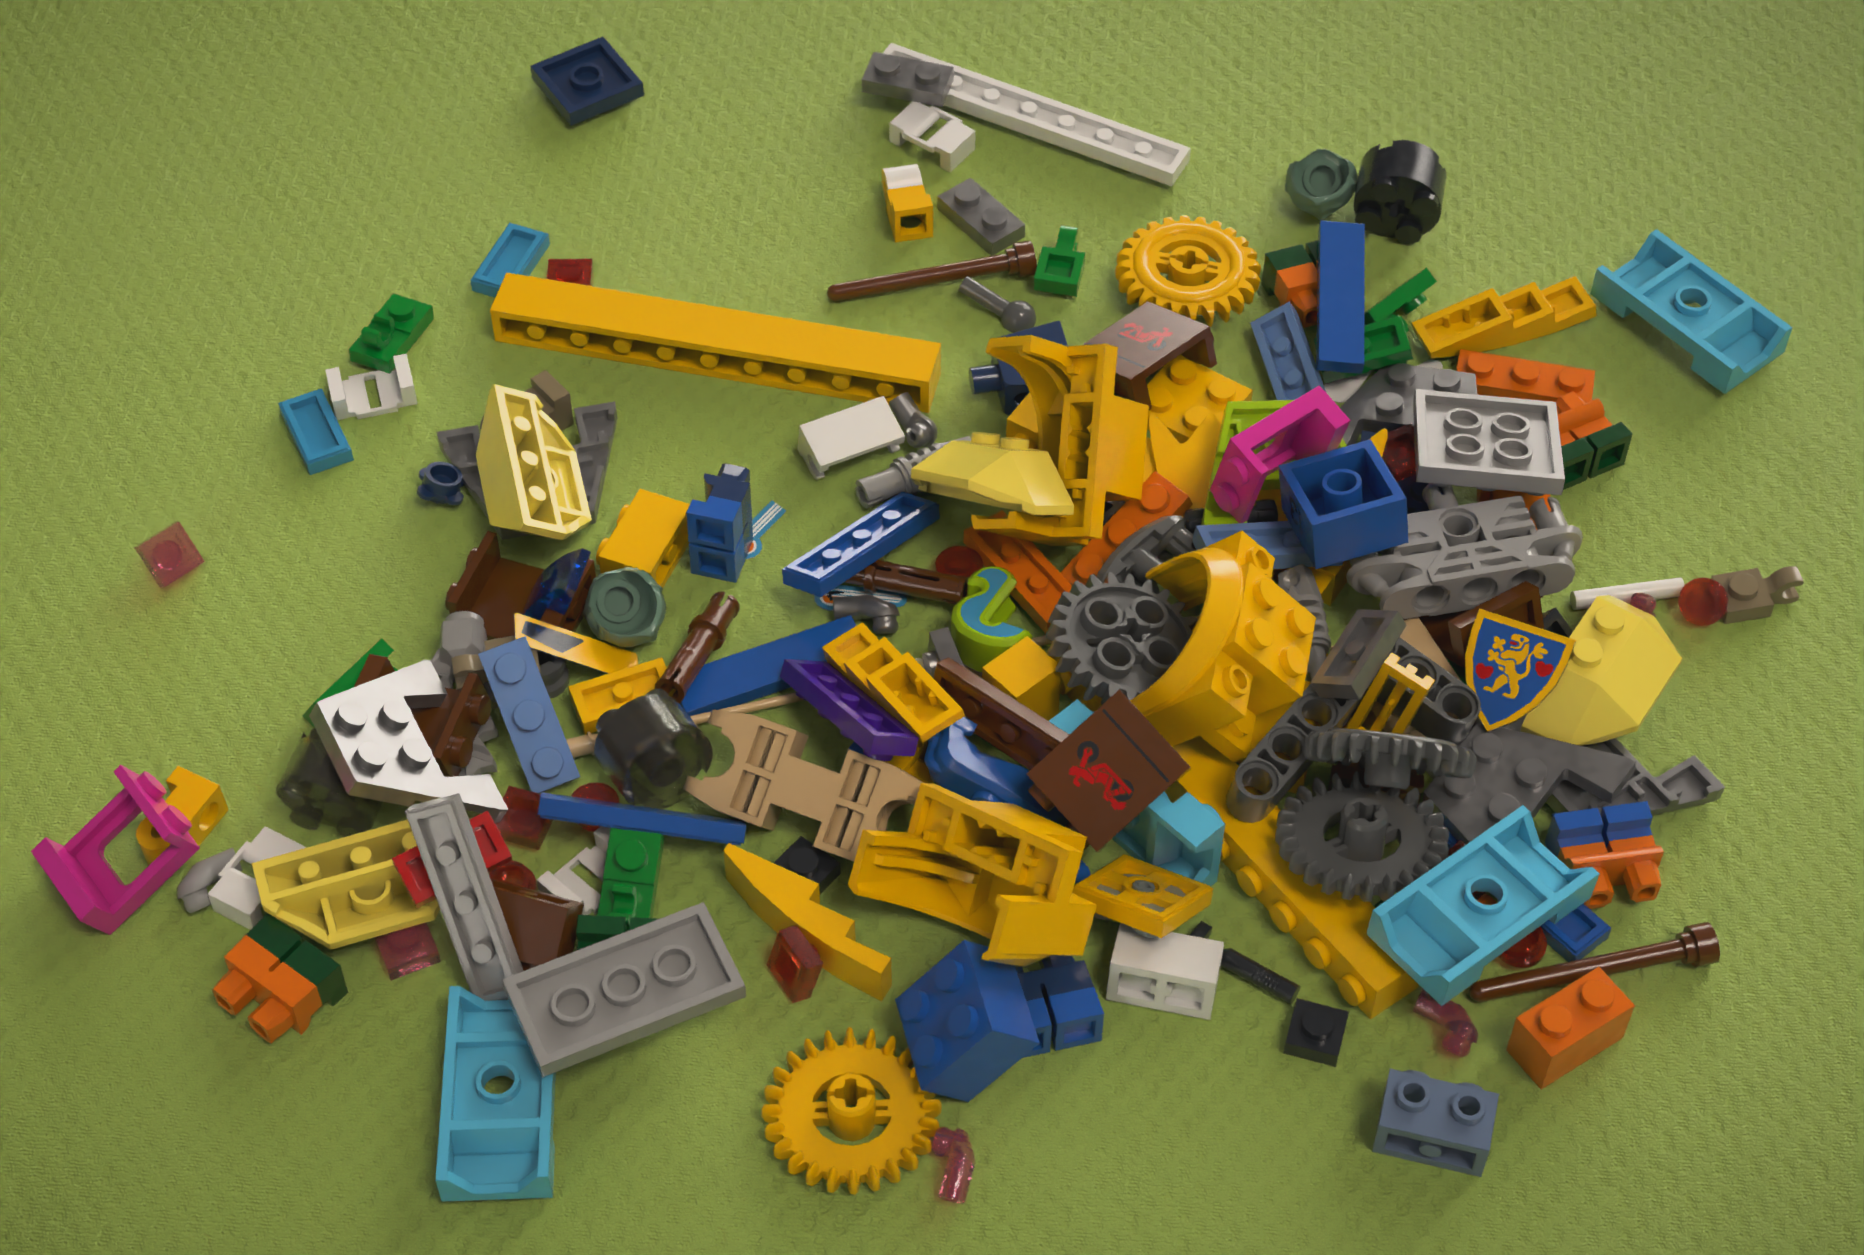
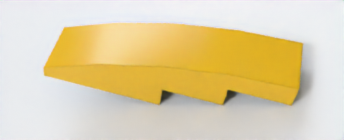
[1411,276,1596,359]
[822,622,965,743]
[723,843,892,1002]

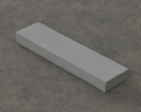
[405,793,523,1001]

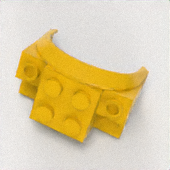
[971,335,1149,546]
[1130,530,1316,763]
[848,783,1097,966]

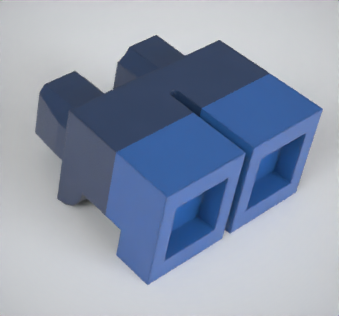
[686,463,753,583]
[1015,955,1104,1058]

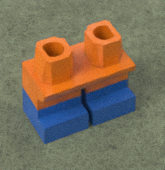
[1544,801,1664,909]

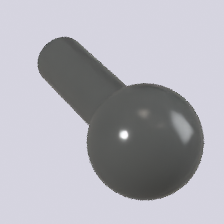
[958,276,1036,333]

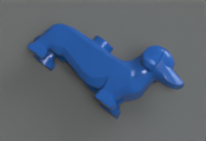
[924,717,1091,884]

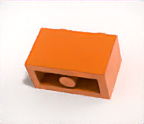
[1506,967,1635,1089]

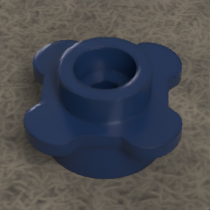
[417,462,464,505]

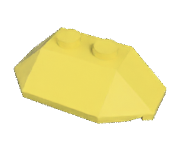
[476,384,592,540]
[911,432,1074,515]
[1520,595,1682,746]
[251,819,440,950]

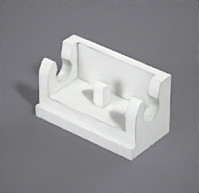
[797,396,905,480]
[1106,923,1224,1020]

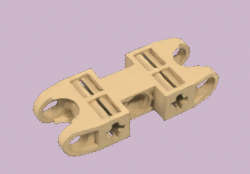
[683,710,924,861]

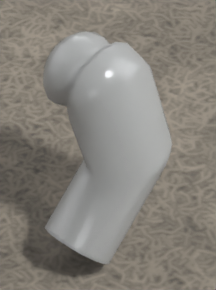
[177,848,243,913]

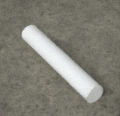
[1570,577,1685,610]

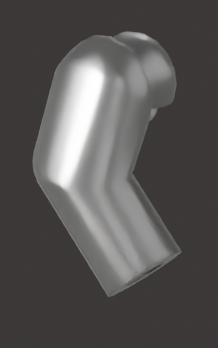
[889,392,938,448]
[833,595,900,634]

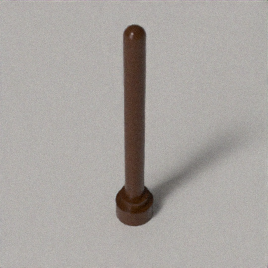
[827,240,1037,302]
[1469,922,1720,1002]

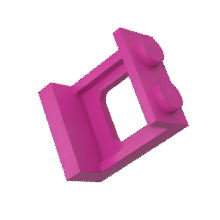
[1210,385,1351,523]
[31,765,200,935]

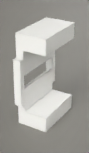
[889,101,975,173]
[325,354,417,420]
[208,826,307,930]
[537,826,611,915]

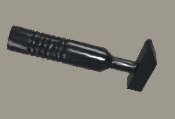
[1190,921,1301,1004]

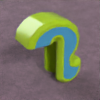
[951,566,1032,672]

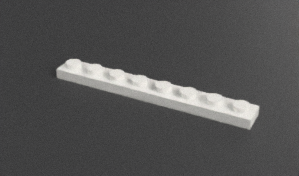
[883,43,1191,186]

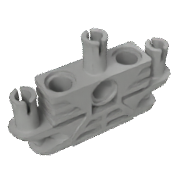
[1346,484,1583,619]

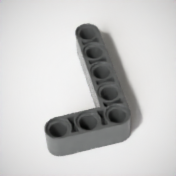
[1226,637,1481,823]

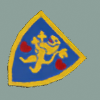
[1465,608,1576,733]

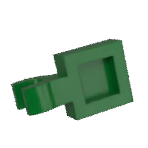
[1034,225,1085,297]

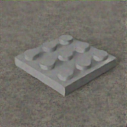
[1413,389,1565,496]

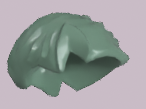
[1285,149,1358,220]
[583,567,667,647]

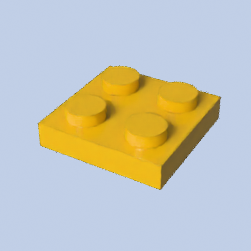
[1147,355,1253,443]

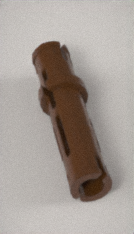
[845,557,969,605]
[655,592,740,704]

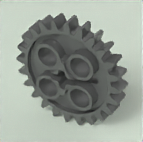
[1046,572,1198,706]

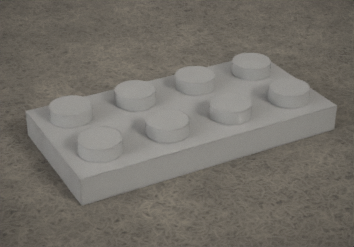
[502,902,746,1077]

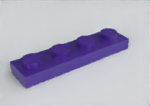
[780,659,919,761]

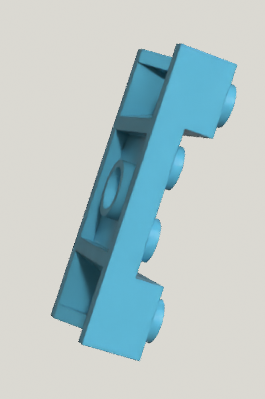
[1590,229,1793,394]
[1049,699,1225,887]
[1366,805,1600,1006]
[435,986,556,1202]

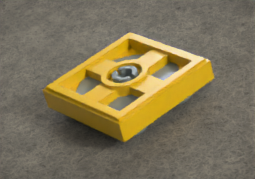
[1072,854,1214,938]

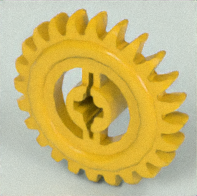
[1115,216,1261,328]
[761,1027,942,1194]

